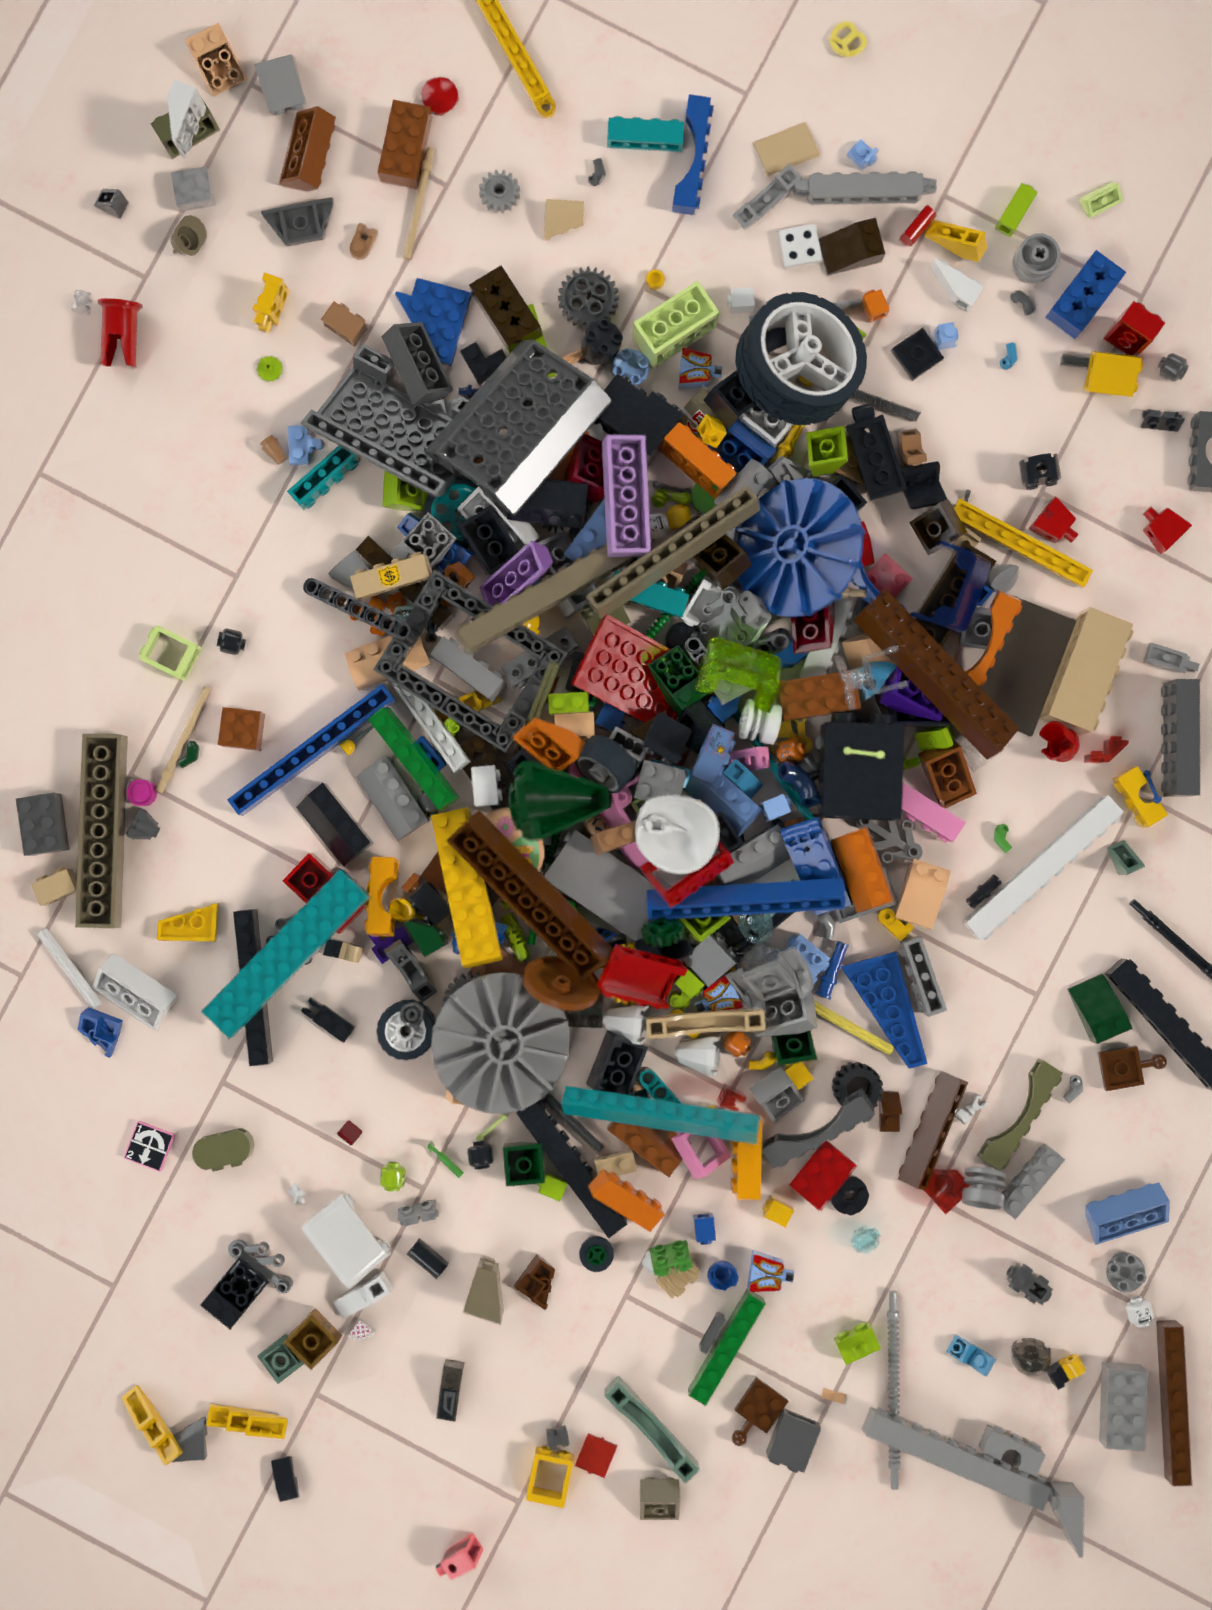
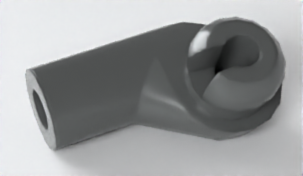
[588,158,606,186]
[1010,290,1034,315]

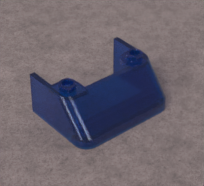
[910,541,991,633]

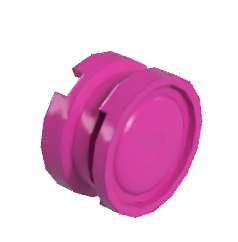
[127,779,157,807]

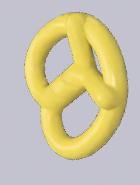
[830,21,867,57]

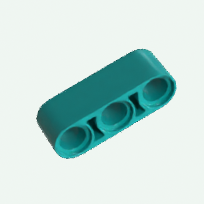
[639,1068,681,1103]

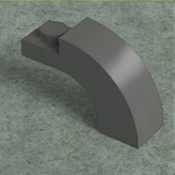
[384,939,437,1003]

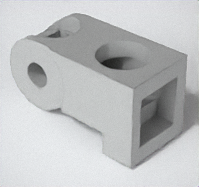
[739,591,772,630]

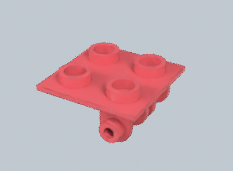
[866,553,913,598]

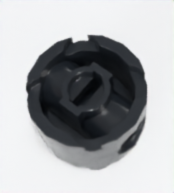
[581,318,623,365]
[1019,453,1061,490]

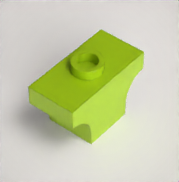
[914,727,956,750]

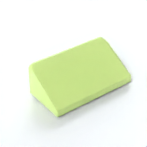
[1079,182,1123,218]

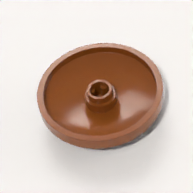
[523,956,600,1011]

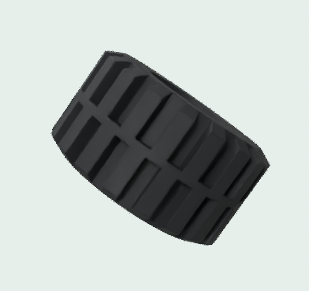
[832,1062,884,1108]

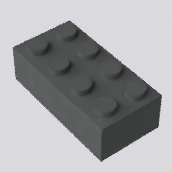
[381,322,453,405]

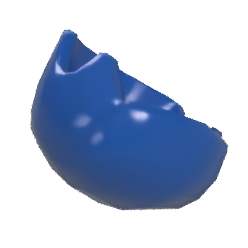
[707,1260,739,1291]

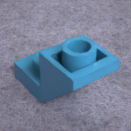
[723,758,763,799]
[946,1334,996,1376]

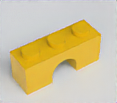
[1112,766,1168,828]

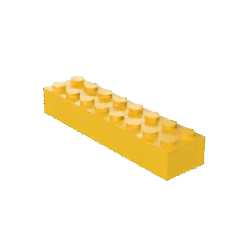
[431,807,503,969]

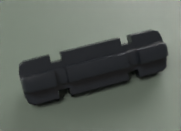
[425,620,438,643]

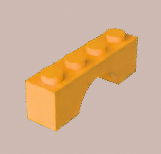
[364,857,399,937]

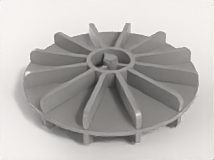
[432,972,570,1114]

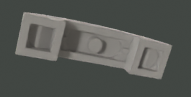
[732,163,802,230]

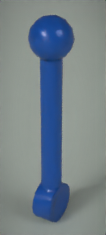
[1143,770,1162,804]

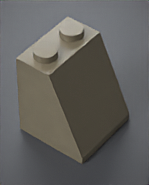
[463,1257,504,1324]

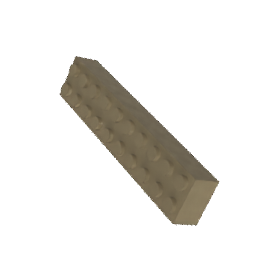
[75,734,128,928]

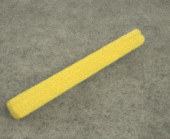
[814,1001,894,1055]

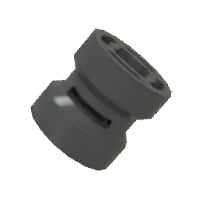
[546,1425,569,1450]

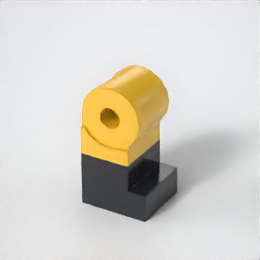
[1045,1354,1086,1390]

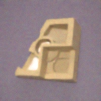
[544,199,584,240]

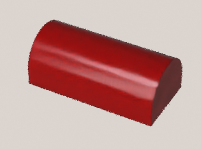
[899,205,936,247]

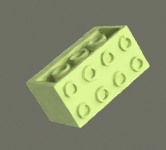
[632,281,719,369]

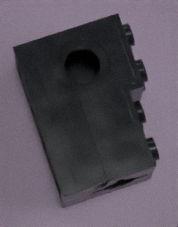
[594,373,683,466]

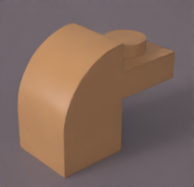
[898,428,927,466]

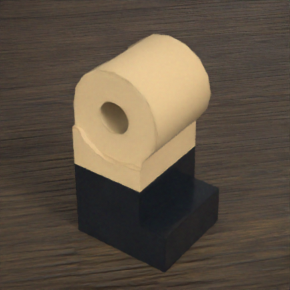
[323,938,363,963]

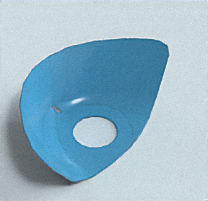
[856,661,896,704]

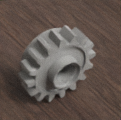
[479,170,520,214]

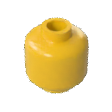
[666,503,692,530]

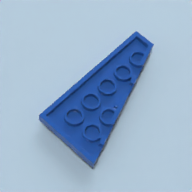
[840,951,928,1069]

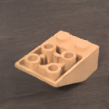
[185,23,247,96]

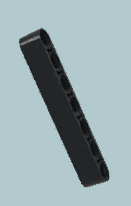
[303,578,419,644]

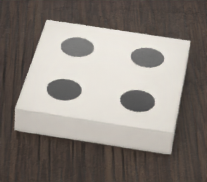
[778,223,822,269]

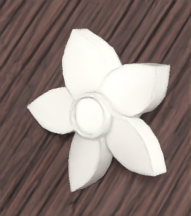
[287,1182,306,1205]

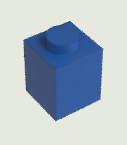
[693,1213,716,1245]

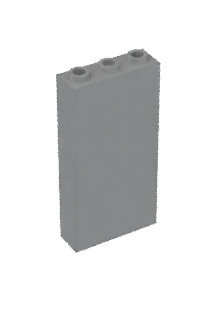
[541,830,654,941]

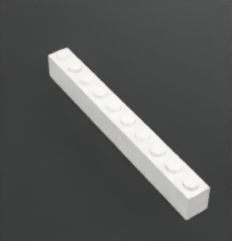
[962,795,1124,940]

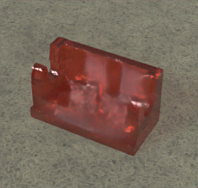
[716,1083,747,1111]

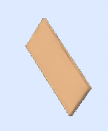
[821,1388,846,1404]

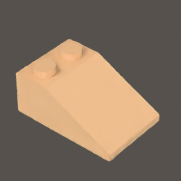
[894,859,951,930]

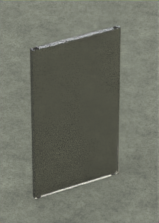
[979,595,1077,737]

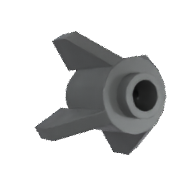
[126,807,160,840]

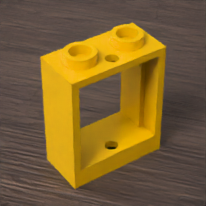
[526,1446,574,1508]

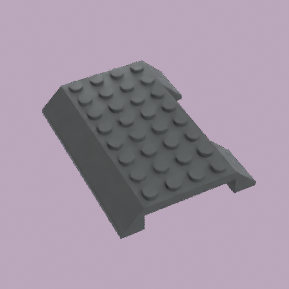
[301,344,469,498]

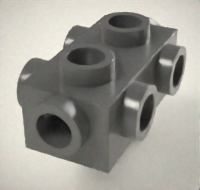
[1006,1263,1053,1305]

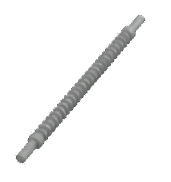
[887,1290,901,1490]

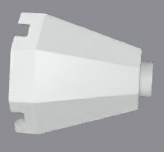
[603,1004,650,1045]
[675,1035,721,1076]

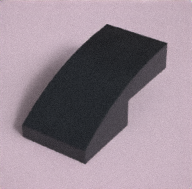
[271,1456,300,1502]

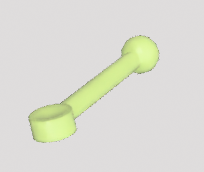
[843,747,885,759]
[476,1113,508,1141]

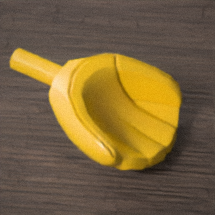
[389,898,425,923]

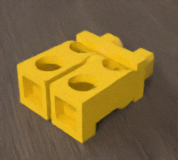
[252,272,289,333]

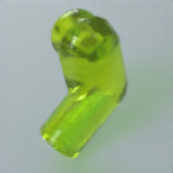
[903,757,920,770]

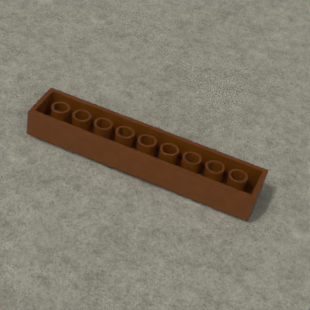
[853,588,1019,760]
[446,810,613,981]

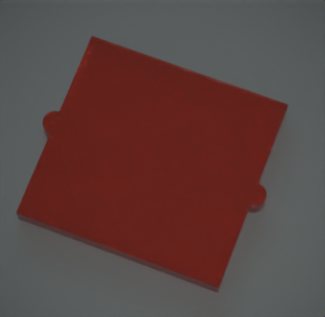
[575,1433,617,1478]

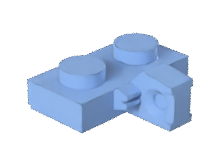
[288,425,323,465]

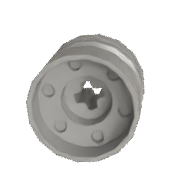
[962,1167,1006,1210]

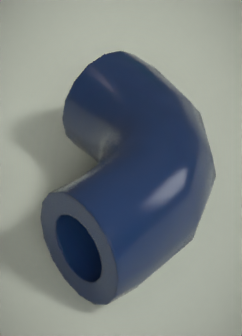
[778,761,820,807]

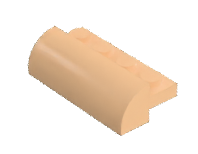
[345,635,430,691]

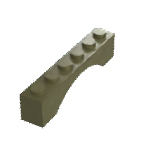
[977,1058,1063,1171]

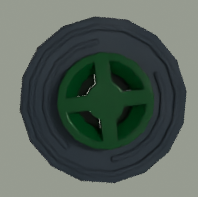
[579,1236,614,1272]

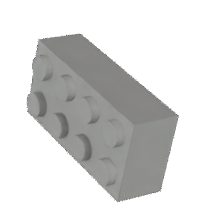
[1099,1362,1148,1451]

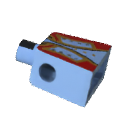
[678,348,722,389]
[694,973,744,1012]
[747,1250,794,1292]

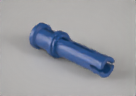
[815,941,849,1000]

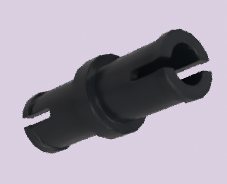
[965,874,1002,909]

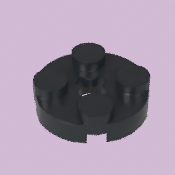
[830,1175,869,1216]

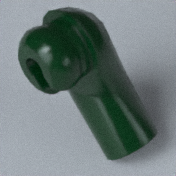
[178,741,200,768]

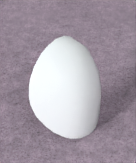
[635,796,719,874]

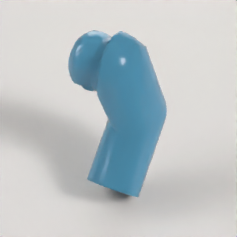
[1000,342,1018,370]

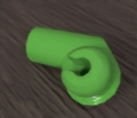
[994,824,1012,853]

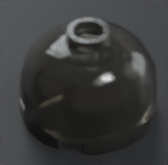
[1011,1338,1051,1377]

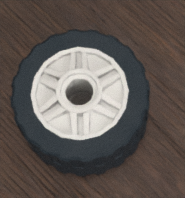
[376,999,436,1061]

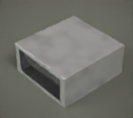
[171,166,215,212]

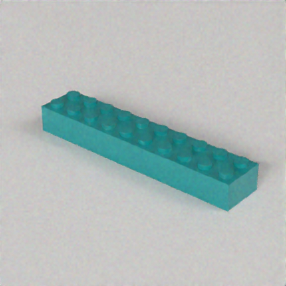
[201,870,371,1039]

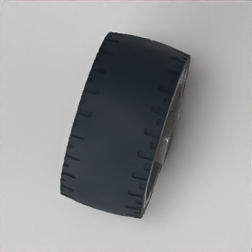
[574,735,636,793]

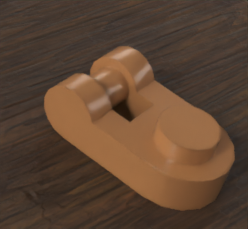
[349,222,378,260]

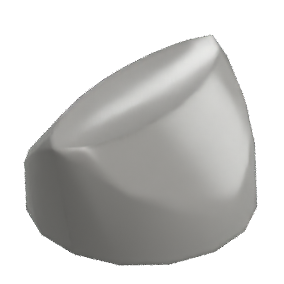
[987,564,1019,593]

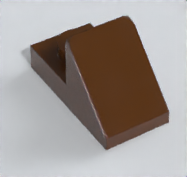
[879,1092,902,1132]

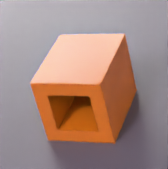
[862,289,890,323]

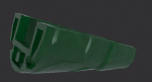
[509,761,611,841]

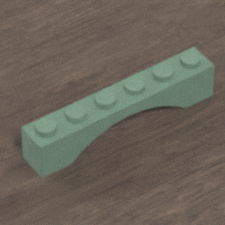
[605,1376,700,1484]

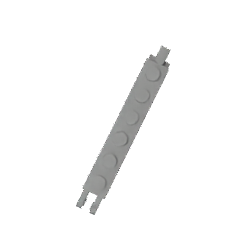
[792,171,937,205]

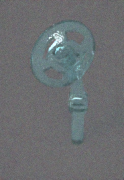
[739,879,796,944]

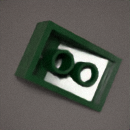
[1067,974,1133,1044]

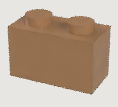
[321,301,368,347]

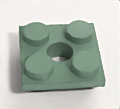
[257,1334,304,1384]

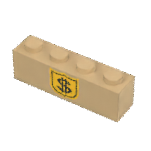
[350,552,432,600]

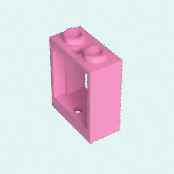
[671,1132,731,1179]

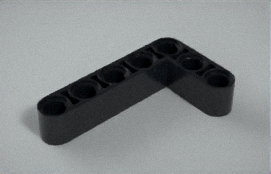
[685,628,790,683]

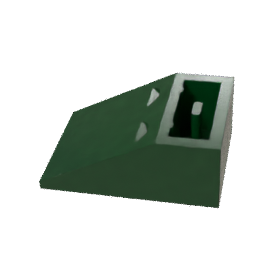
[647,645,713,718]

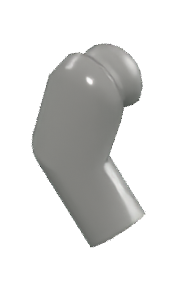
[1063,1075,1083,1104]

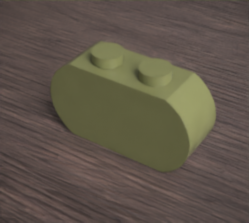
[192,1128,254,1172]

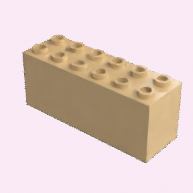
[1038,607,1133,735]

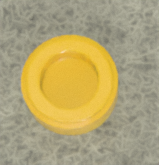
[646,269,665,290]

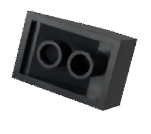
[703,370,757,429]

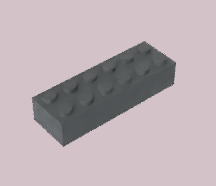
[1161,679,1200,797]

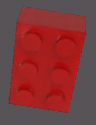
[1103,301,1166,356]
[789,1140,858,1211]

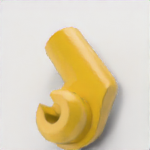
[748,1051,775,1071]

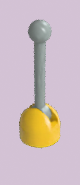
[339,725,374,756]

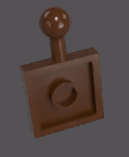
[1097,1046,1167,1091]
[732,1377,789,1446]

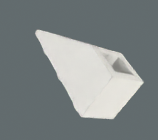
[930,258,984,312]
[333,1271,393,1319]

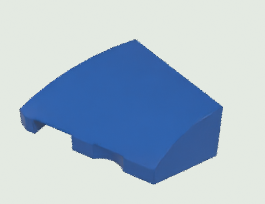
[78,1007,123,1058]

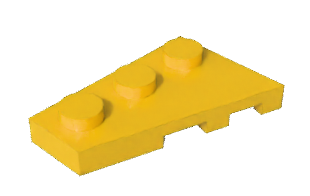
[157,903,219,942]

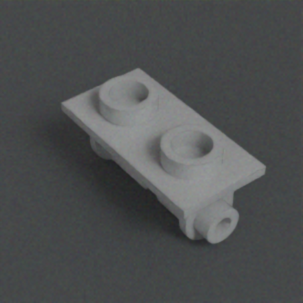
[398,1199,439,1227]

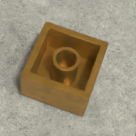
[283,1308,343,1370]

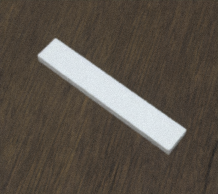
[392,683,471,773]

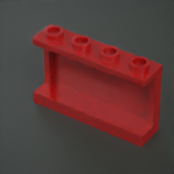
[597,944,688,1009]

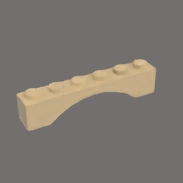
[646,1007,766,1039]

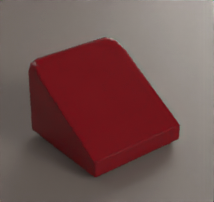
[337,1120,363,1146]

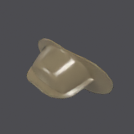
[170,215,206,256]

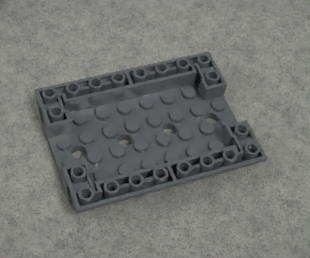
[424,340,612,516]

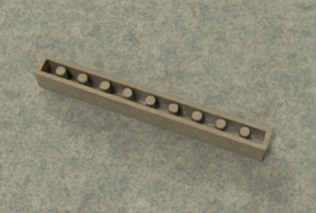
[586,485,760,620]
[455,542,633,655]

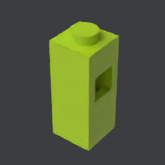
[994,183,1038,238]

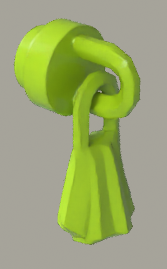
[652,488,691,508]
[445,718,461,741]

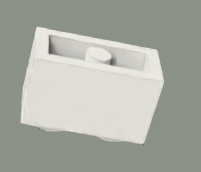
[471,765,502,807]

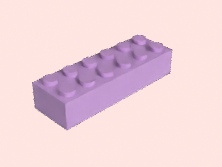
[602,435,651,557]

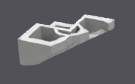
[328,550,369,588]

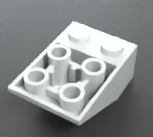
[167,79,206,158]

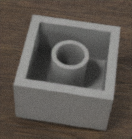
[634,760,687,801]

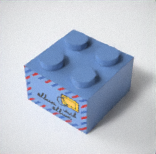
[692,724,735,784]

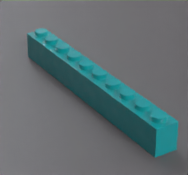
[562,1086,760,1144]

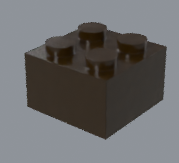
[909,499,967,555]

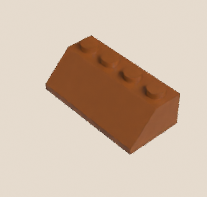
[279,106,336,192]
[607,1122,692,1178]

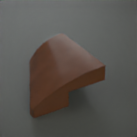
[514,1254,555,1310]

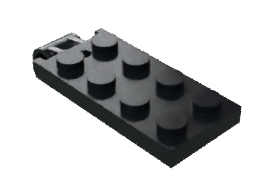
[845,402,907,502]

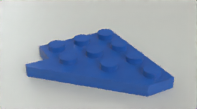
[395,278,472,366]

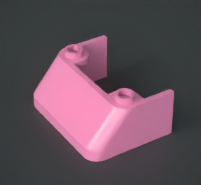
[597,775,649,869]

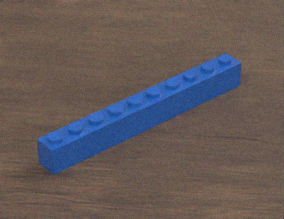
[227,684,397,816]
[647,878,845,920]

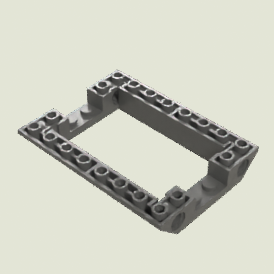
[373,570,568,753]

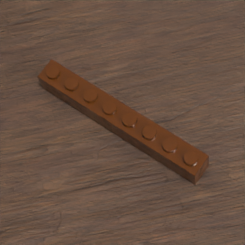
[1156,1320,1192,1487]

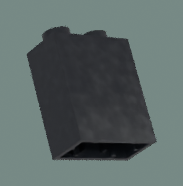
[818,713,905,821]

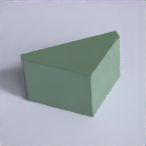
[1107,840,1145,875]

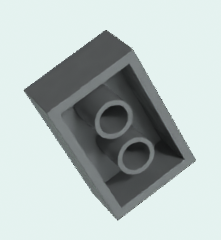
[16,792,70,856]

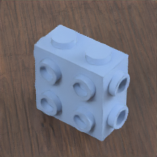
[775,933,831,985]

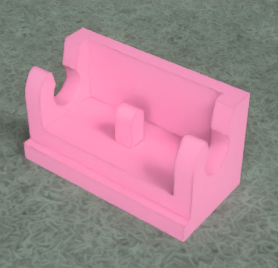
[728,747,771,771]

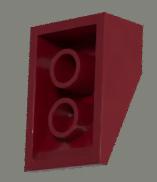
[564,434,604,504]
[791,601,835,654]

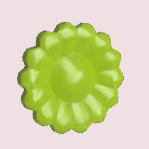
[256,356,283,382]

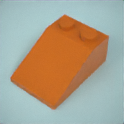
[512,718,585,771]

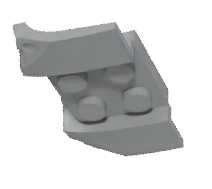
[726,946,813,1014]

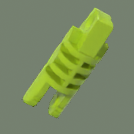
[501,913,531,962]

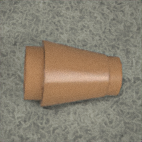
[260,435,287,465]

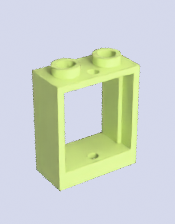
[139,625,202,682]

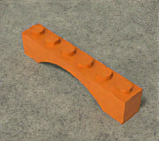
[965,590,1022,686]

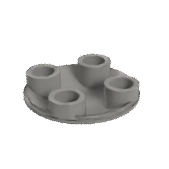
[1106,1252,1146,1292]

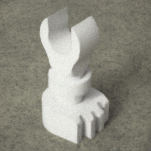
[955,1095,988,1125]

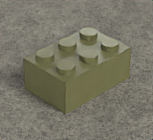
[150,97,220,159]

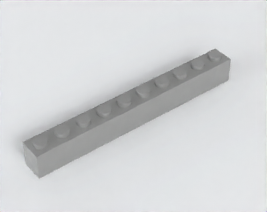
[861,1407,1052,1511]

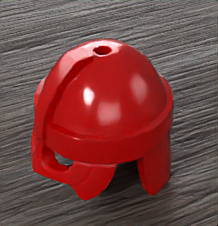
[1039,721,1080,762]

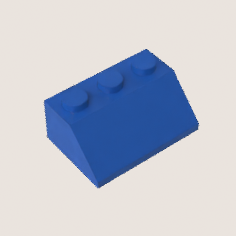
[707,420,777,476]

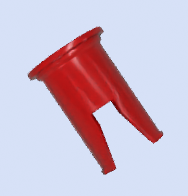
[97,298,143,369]

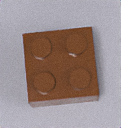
[218,707,265,751]

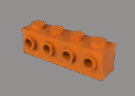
[588,1169,665,1232]

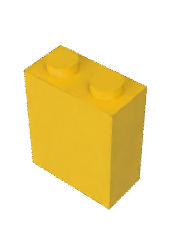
[1083,351,1143,397]

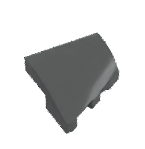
[172,1417,208,1462]

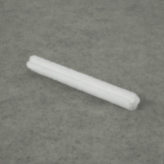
[37,928,102,1009]

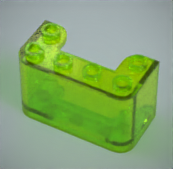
[695,638,782,713]

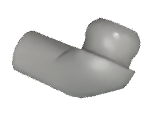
[816,913,835,940]

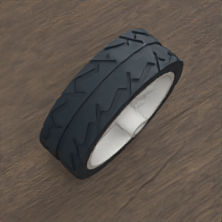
[735,292,867,425]

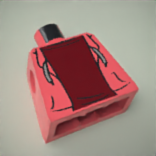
[436,1533,484,1580]

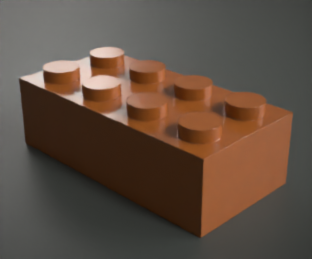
[377,99,432,189]
[776,670,861,722]

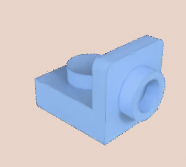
[847,139,879,170]

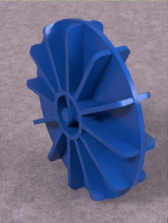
[735,478,865,617]

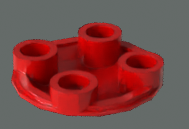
[421,77,459,116]

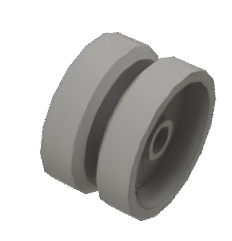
[1012,233,1061,284]

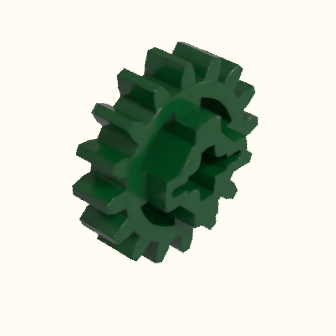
[641,917,684,947]

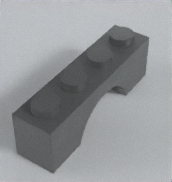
[1187,411,1212,492]

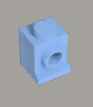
[934,322,958,350]

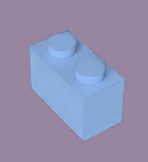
[759,794,792,822]

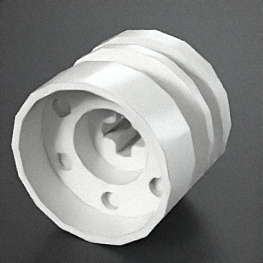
[739,699,782,745]

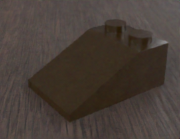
[818,217,886,276]

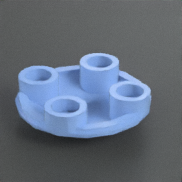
[612,348,649,386]

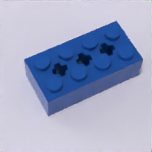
[1045,250,1127,339]

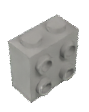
[609,727,647,772]

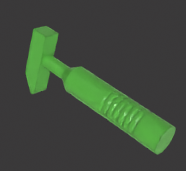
[428,1141,464,1178]

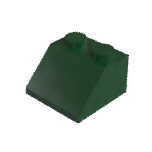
[405,920,449,957]
[771,1030,817,1066]
[503,1142,545,1187]

